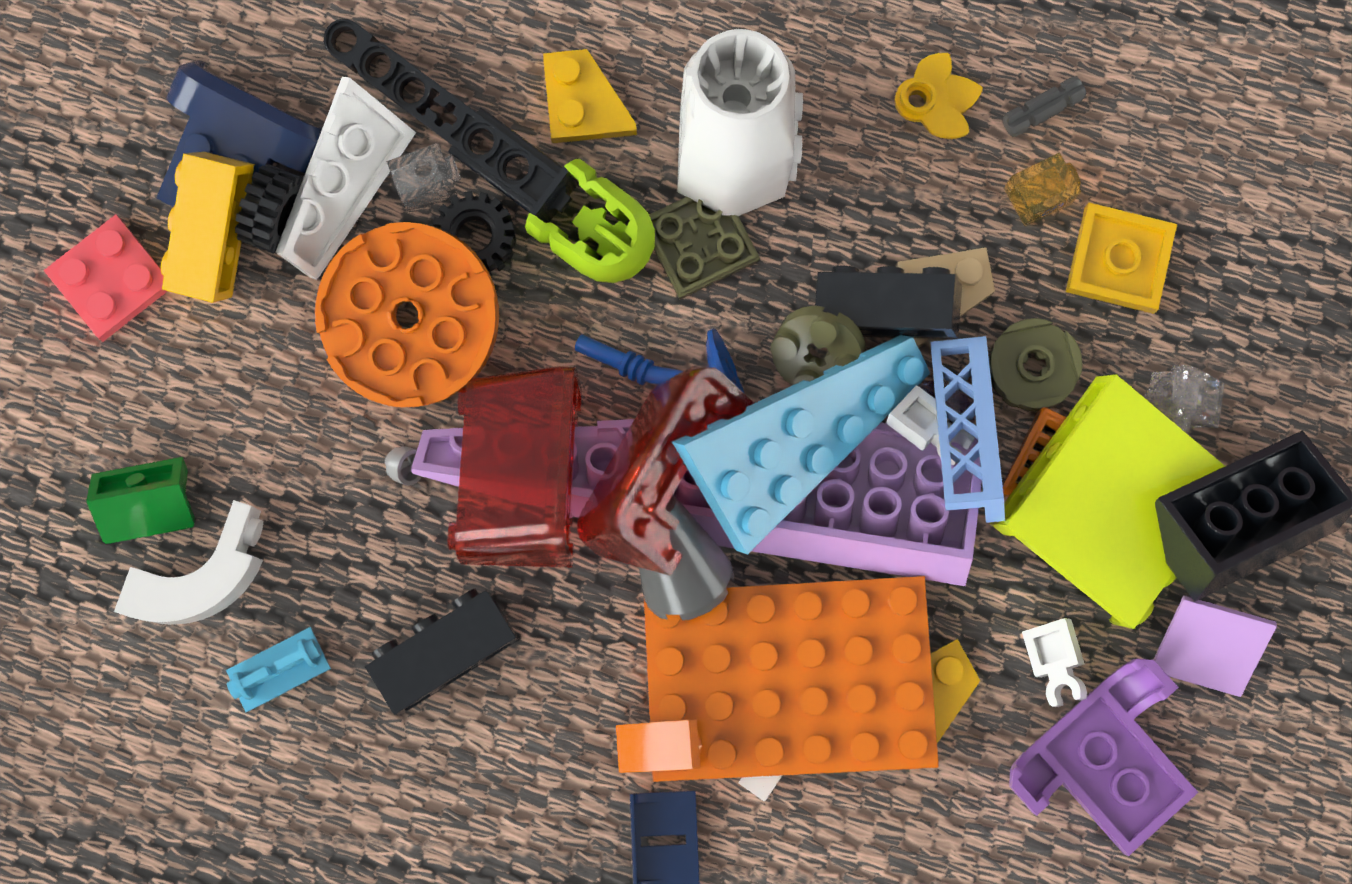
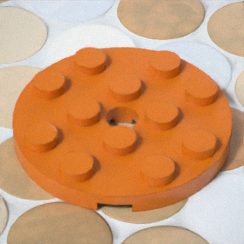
[315,222,499,407]

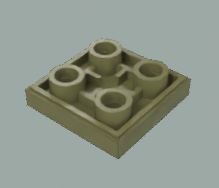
[649,197,760,300]

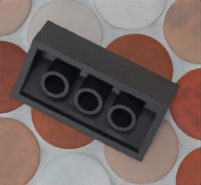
[1155,430,1352,602]

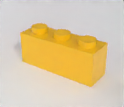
[161,152,255,303]

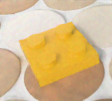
[1066,203,1177,314]

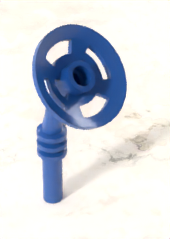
[575,328,748,415]

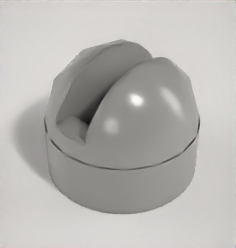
[385,446,422,486]

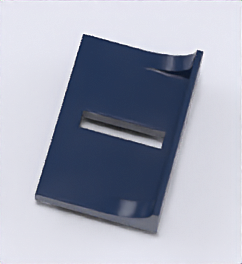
[629,790,700,884]

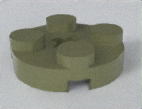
[770,306,865,385]
[989,318,1083,411]

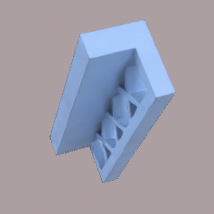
[930,336,1005,523]

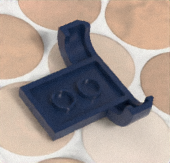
[156,60,322,207]

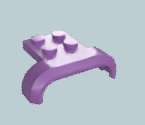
[1009,659,1199,856]

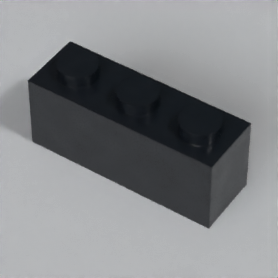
[815,265,962,339]
[364,588,520,716]

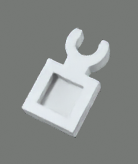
[886,385,975,465]
[1022,618,1087,707]

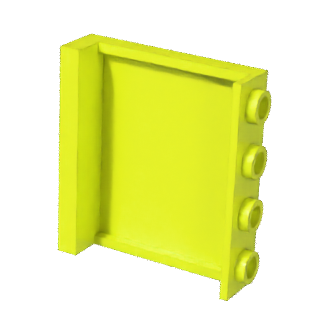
[989,375,1225,629]

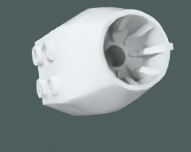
[677,29,803,216]

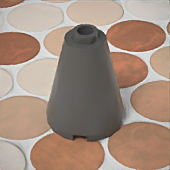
[630,489,735,620]

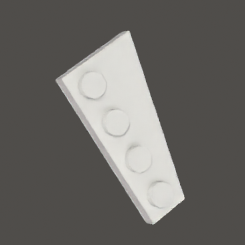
[275,76,416,280]

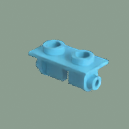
[226,627,331,712]

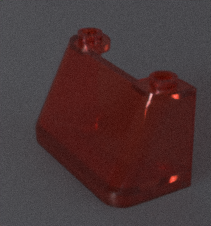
[447,366,582,568]
[577,366,754,576]

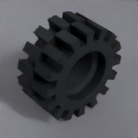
[235,164,303,254]
[432,191,517,276]

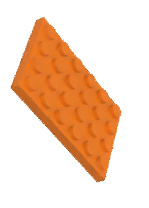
[644,576,939,782]

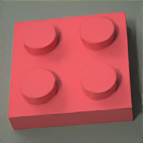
[44,214,168,342]

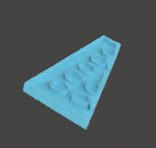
[672,335,930,555]

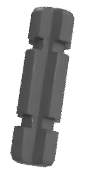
[1002,77,1087,137]

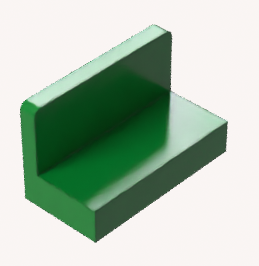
[86,457,195,544]

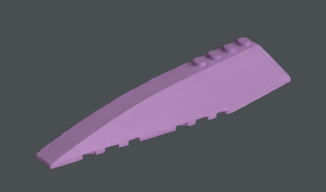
[411,415,982,586]

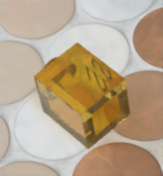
[1004,152,1081,227]

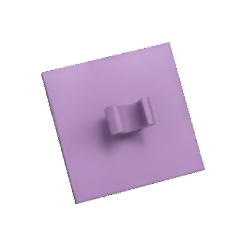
[1153,595,1277,697]

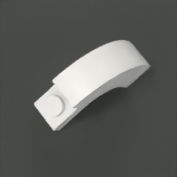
[114,500,263,625]

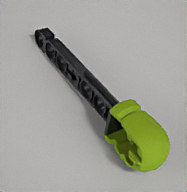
[323,19,655,283]

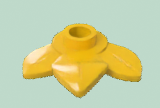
[895,53,983,139]

